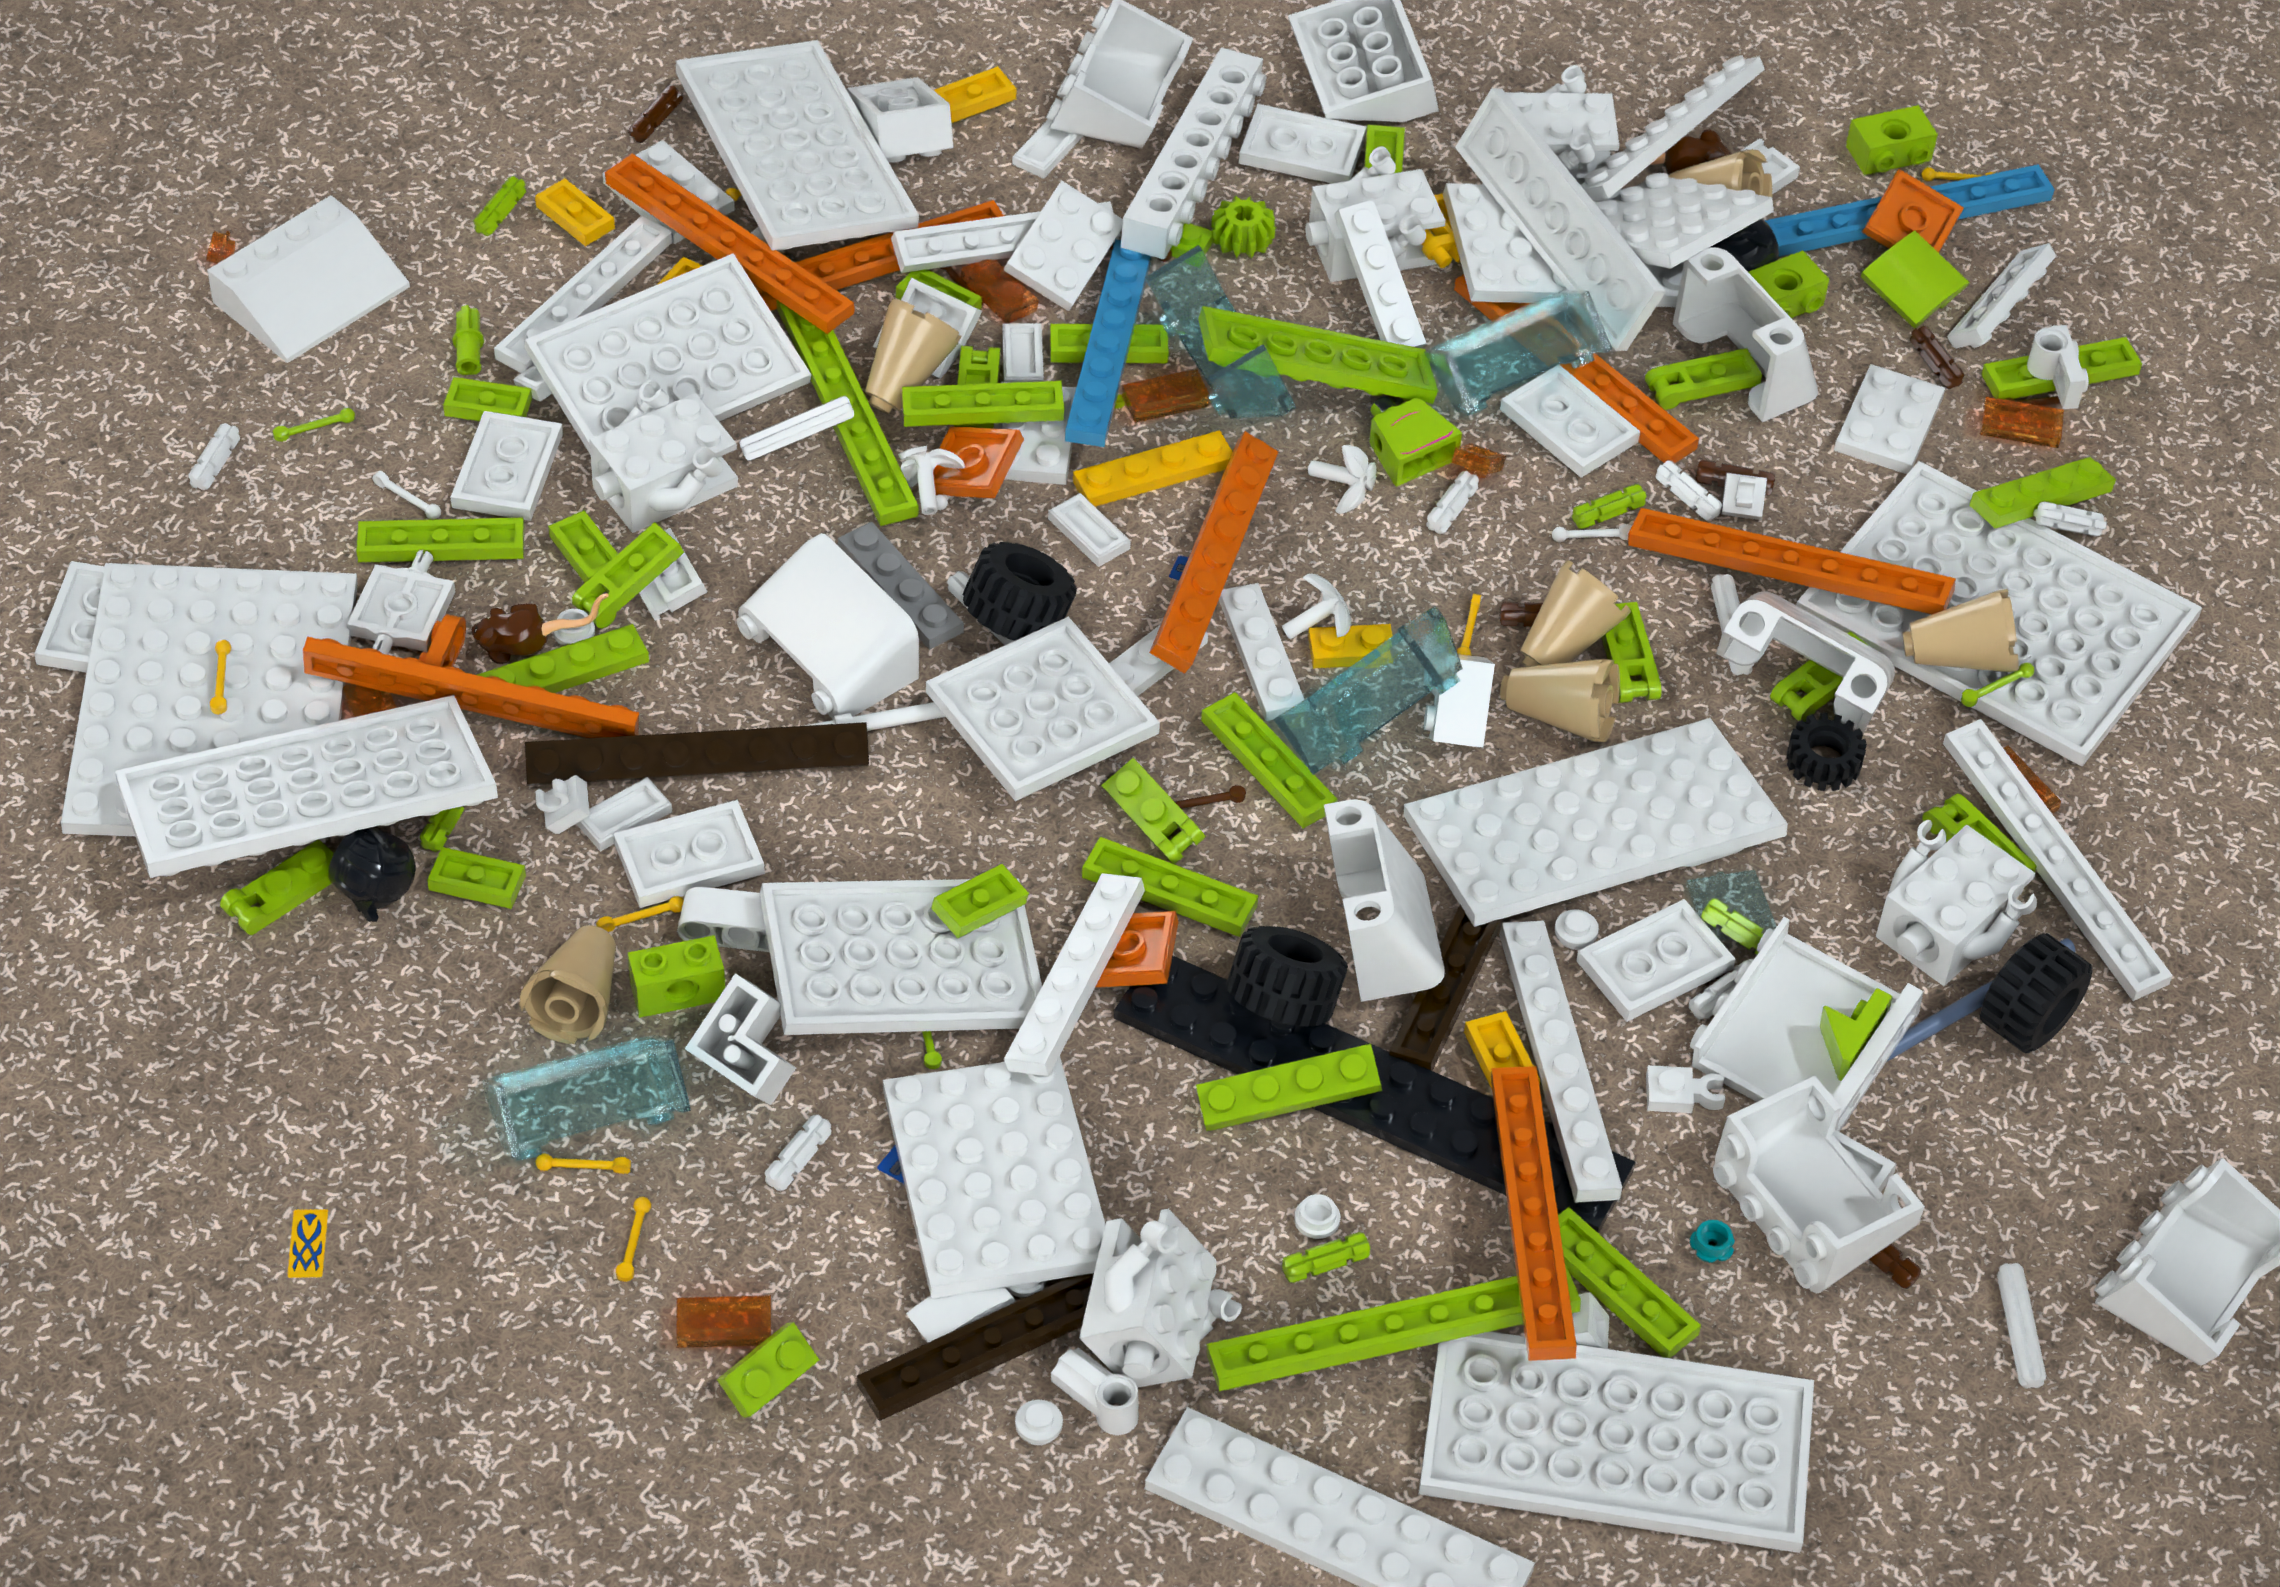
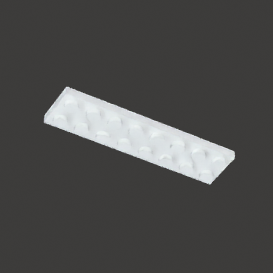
[1455,88,1666,351]
[1145,1407,1535,1587]

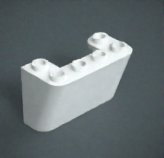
[1046,0,1193,149]
[1673,247,1818,422]
[1716,591,1895,732]
[1324,799,1445,1002]
[1713,1075,1925,1293]
[2094,1158,2280,1366]

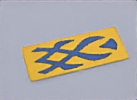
[287,1209,328,1278]

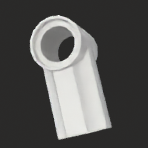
[1051,1348,1139,1435]

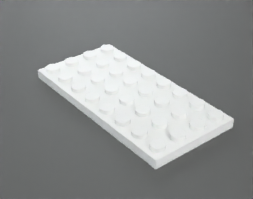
[676,40,919,251]
[115,695,498,878]
[1404,718,1788,927]
[1419,1331,1814,1553]

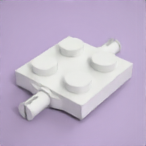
[347,550,455,655]

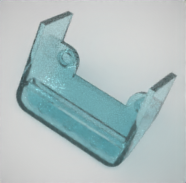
[1145,245,1296,419]
[1424,290,1613,416]
[1274,606,1463,775]
[482,1035,691,1161]

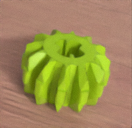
[1211,195,1276,258]

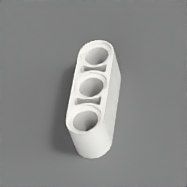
[677,887,770,952]

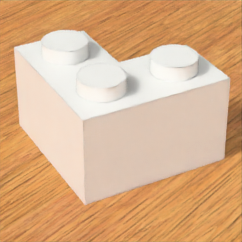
[1424,652,1495,748]
[685,974,796,1105]

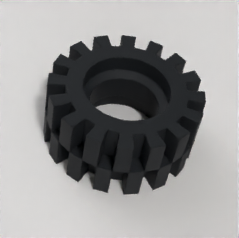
[1786,713,1867,791]

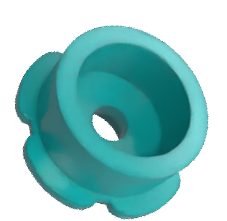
[1690,1220,1735,1263]

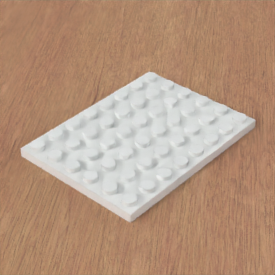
[1796,461,2202,766]
[61,563,358,843]

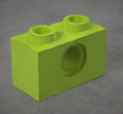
[1846,105,1938,175]
[1748,250,1829,318]
[627,935,725,1018]

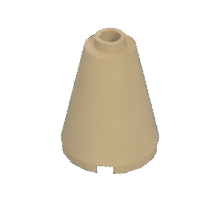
[1668,149,1772,197]
[865,299,961,414]
[1520,560,1631,667]
[1902,589,2019,672]
[1500,659,1620,742]
[519,925,616,1044]

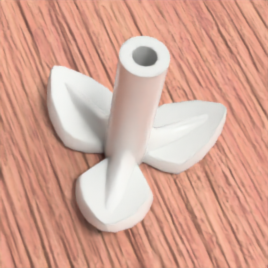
[1308,445,1376,514]
[898,446,965,515]
[1282,574,1352,639]

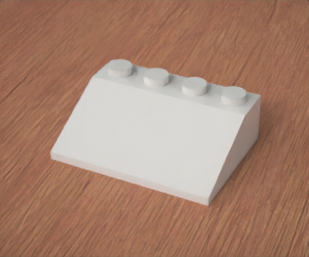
[1288,0,1439,122]
[208,195,410,363]

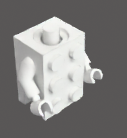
[1505,65,1619,185]
[1305,146,1445,282]
[589,380,738,533]
[1876,820,2037,986]
[1079,1209,1242,1388]

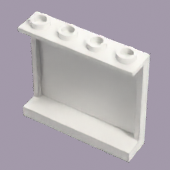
[1690,917,1924,1132]

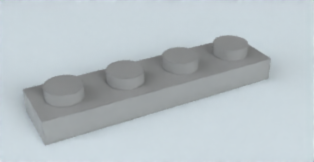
[838,521,964,650]

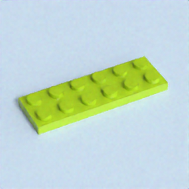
[1198,306,1438,404]

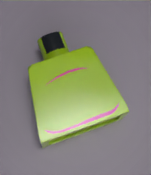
[1369,396,1462,487]

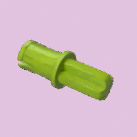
[452,305,484,375]

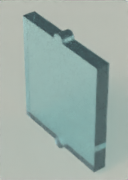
[1686,870,1777,941]

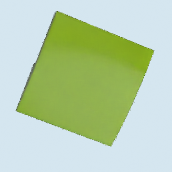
[1861,231,1969,328]

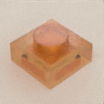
[1451,443,1506,478]

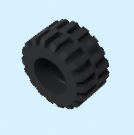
[963,542,1077,641]
[1226,926,1348,1027]
[1980,933,2093,1054]

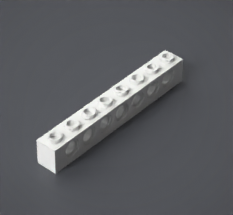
[1121,47,1266,259]

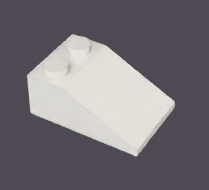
[846,77,953,162]

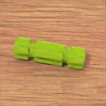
[474,176,526,236]
[1572,484,1647,529]
[420,805,466,852]
[1701,898,1763,955]
[1282,1232,1370,1283]

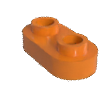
[419,614,466,668]

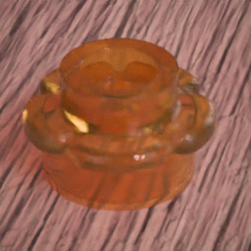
[206,231,236,264]

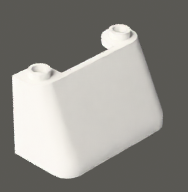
[737,533,919,719]

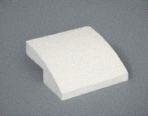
[873,278,982,379]

